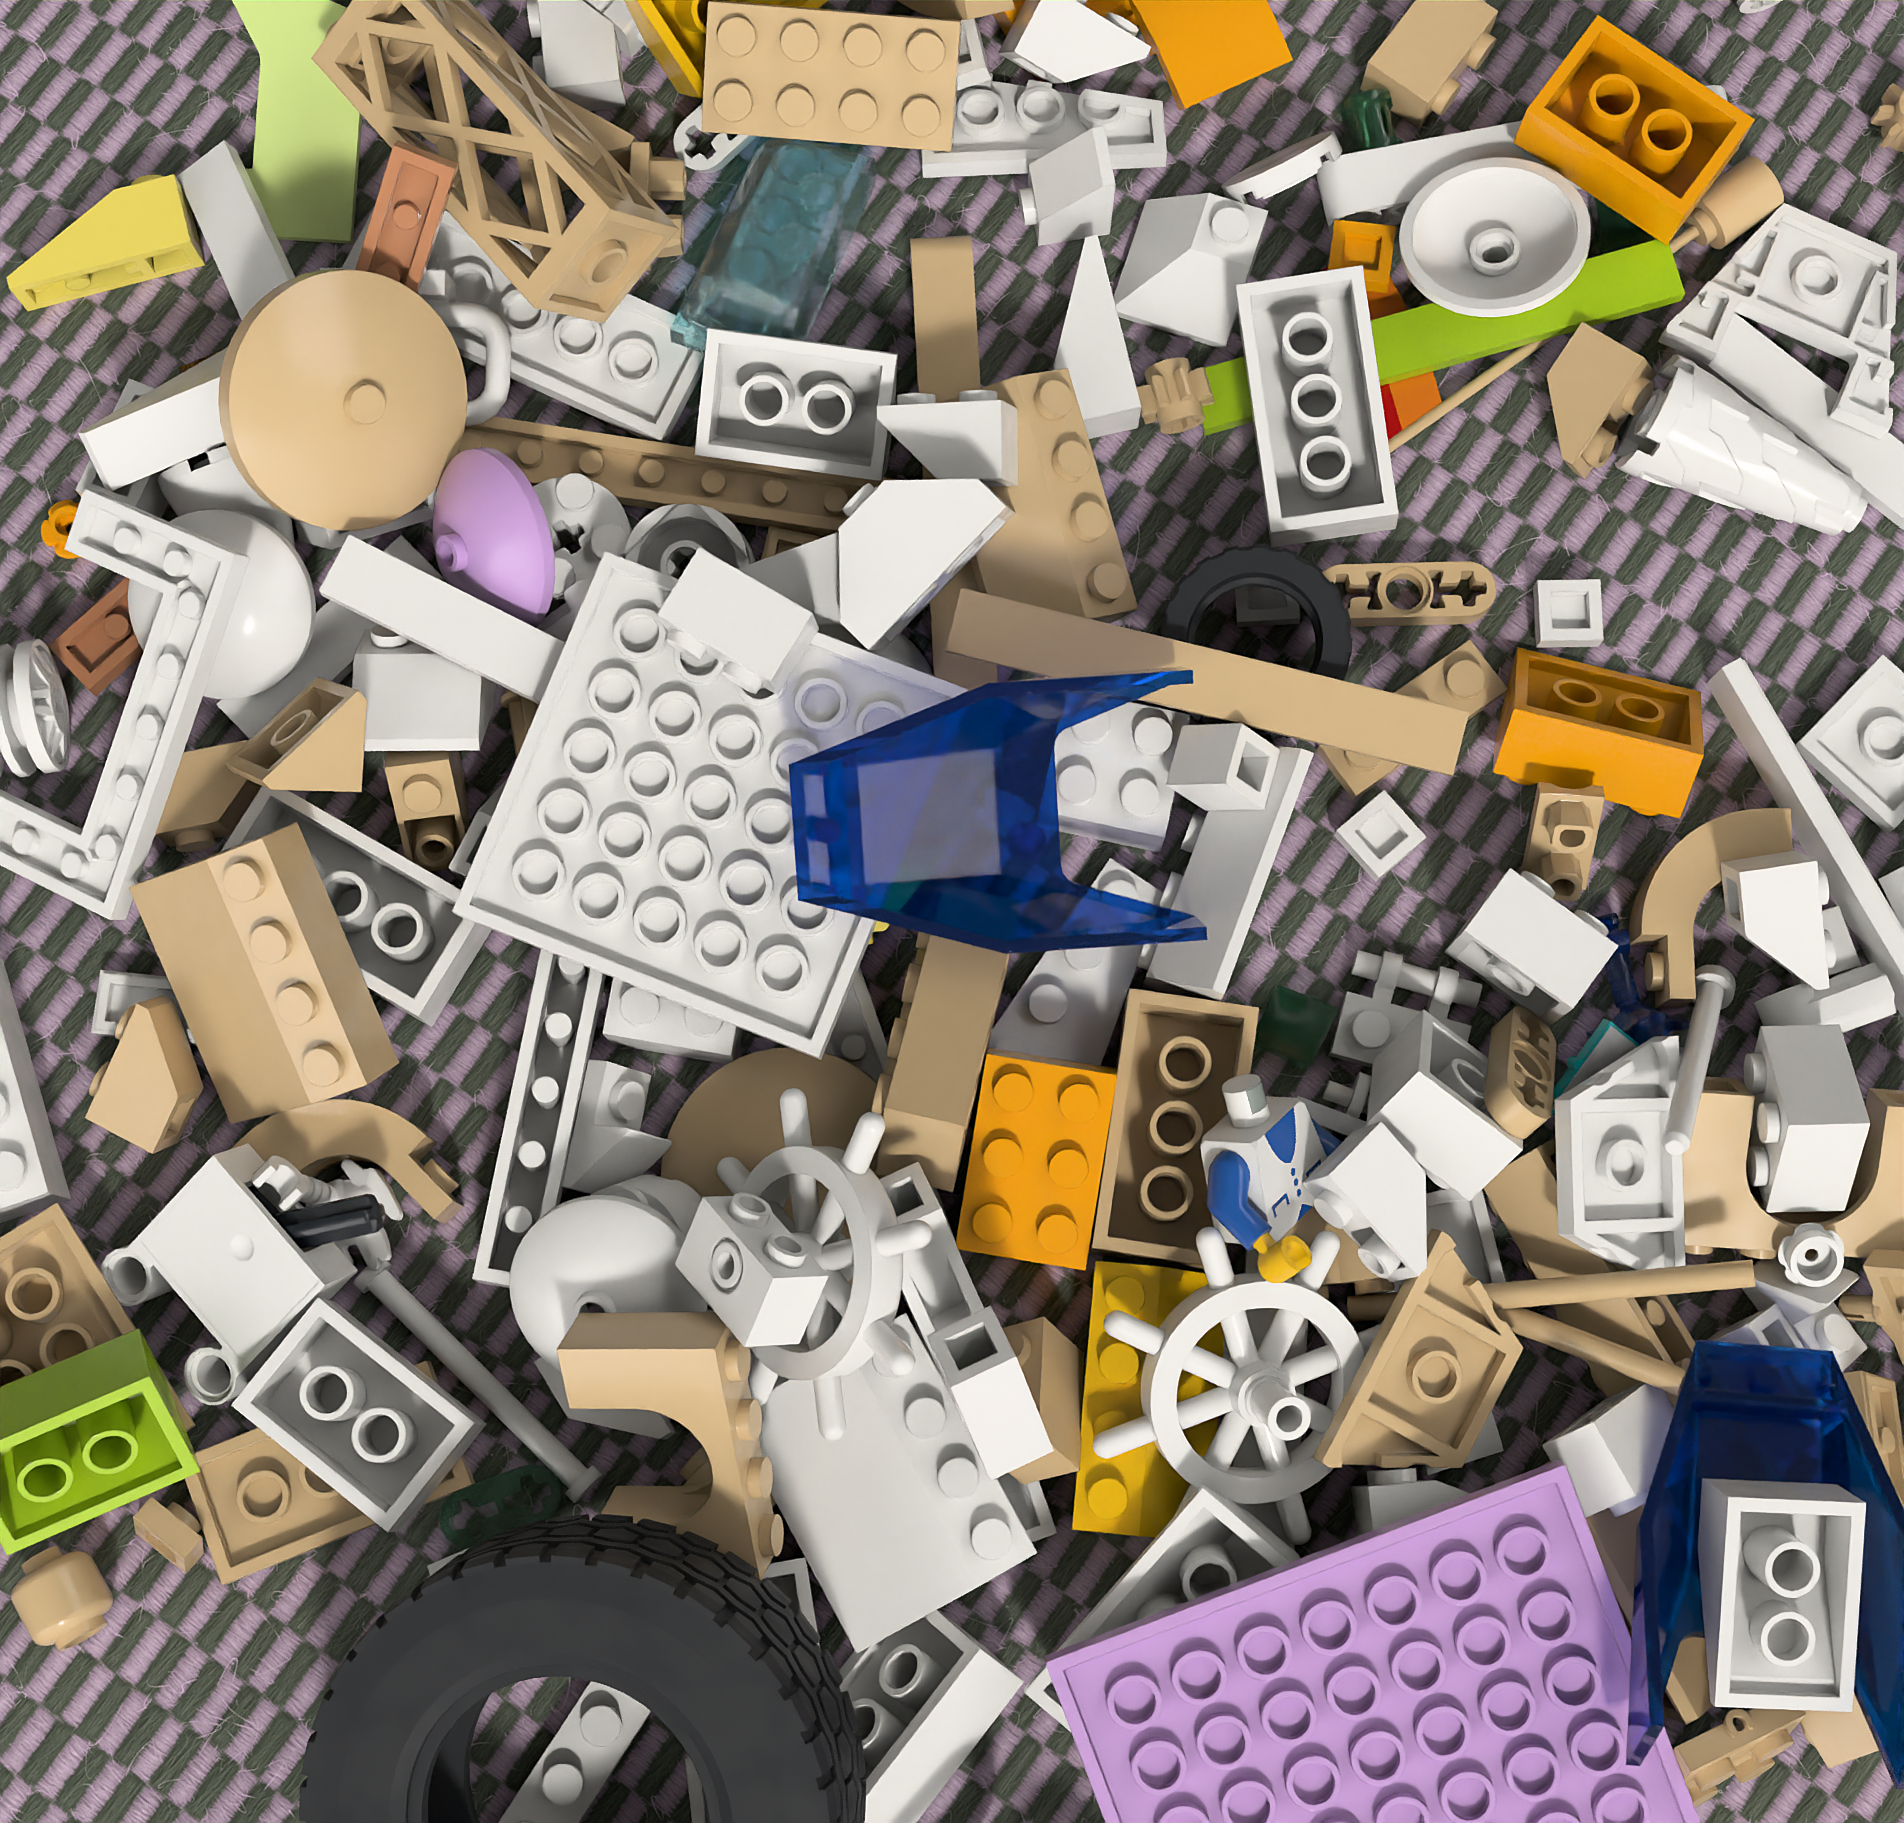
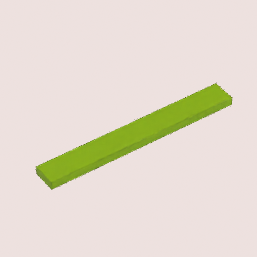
[1201,239,1685,436]

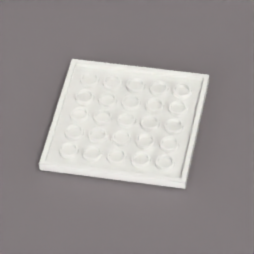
[452,551,969,1060]

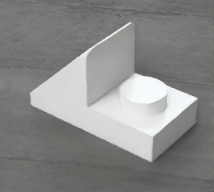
[562,1060,672,1194]
[1742,1255,1868,1383]

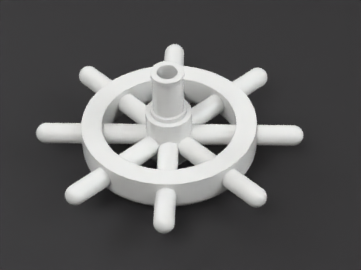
[1093,1227,1382,1545]

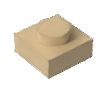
[133,1497,204,1574]

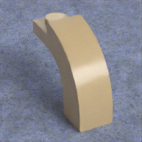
[1628,808,1793,1008]
[231,1099,463,1224]

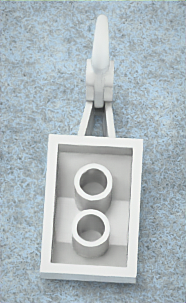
[738,479,1015,651]

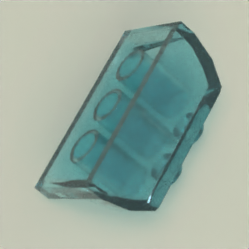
[670,136,876,354]

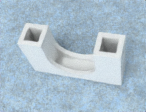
[879,1162,1054,1481]

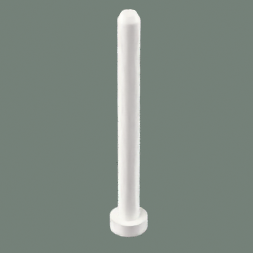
[1662,965,1736,1155]

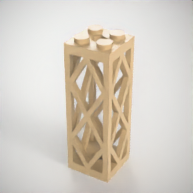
[311,0,679,324]

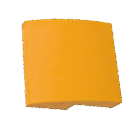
[1128,0,1293,111]

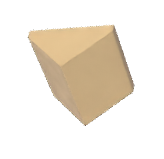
[225,677,367,792]

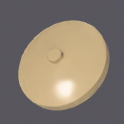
[218,269,468,531]
[661,1047,885,1285]

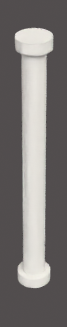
[354,1261,603,1503]

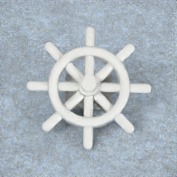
[675,1088,932,1441]

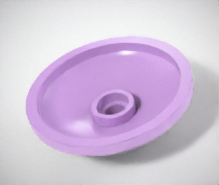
[432,447,555,628]

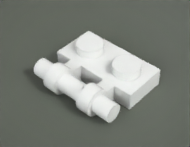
[1328,950,1482,1068]

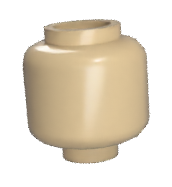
[11,1546,113,1652]

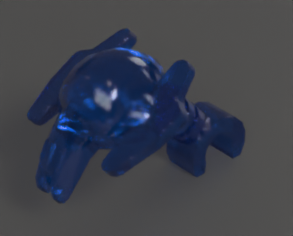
[1586,913,1690,1045]

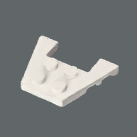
[1658,203,1897,440]

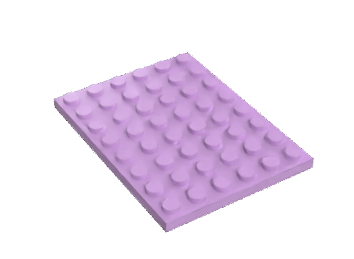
[1044,1460,1700,1823]

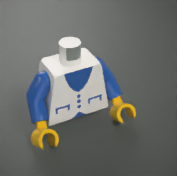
[1200,1074,1342,1283]

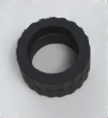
[1158,544,1353,743]

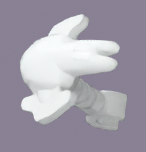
[251,1155,403,1271]

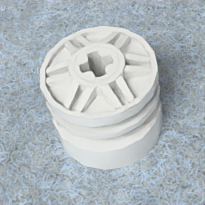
[0,639,70,777]

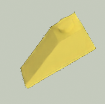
[6,174,205,311]

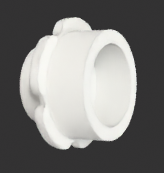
[1778,1223,1844,1287]

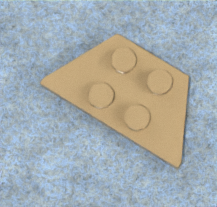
[1313,1228,1523,1468]

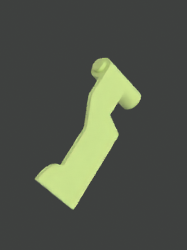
[232,0,362,244]

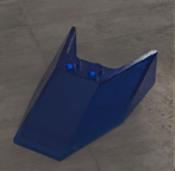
[789,666,1207,954]
[1626,1340,1904,1789]

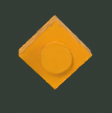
[1328,219,1396,293]

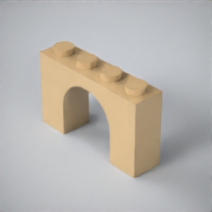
[1682,1076,1904,1259]
[556,1312,784,1581]

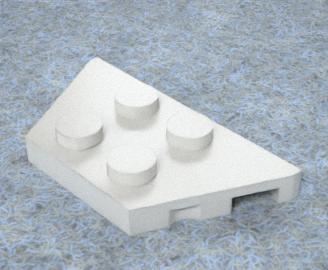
[1554,1036,1686,1271]

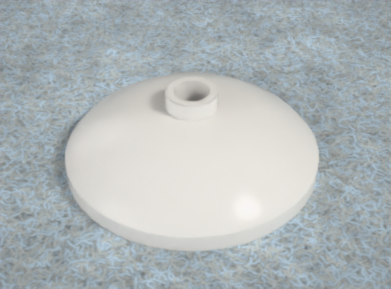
[1399,157,1591,317]
[128,508,316,699]
[509,1195,708,1372]

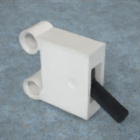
[101,1143,385,1406]

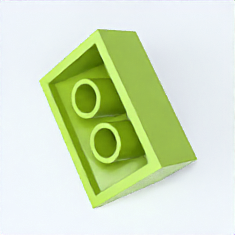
[0,1328,201,1555]

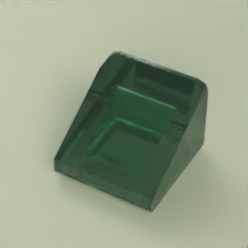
[1254,985,1339,1071]

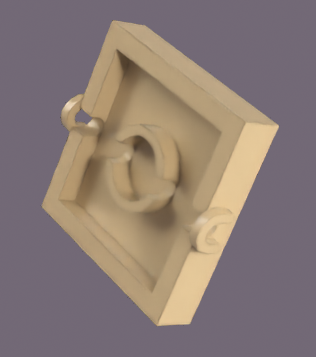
[1673,1708,1807,1808]

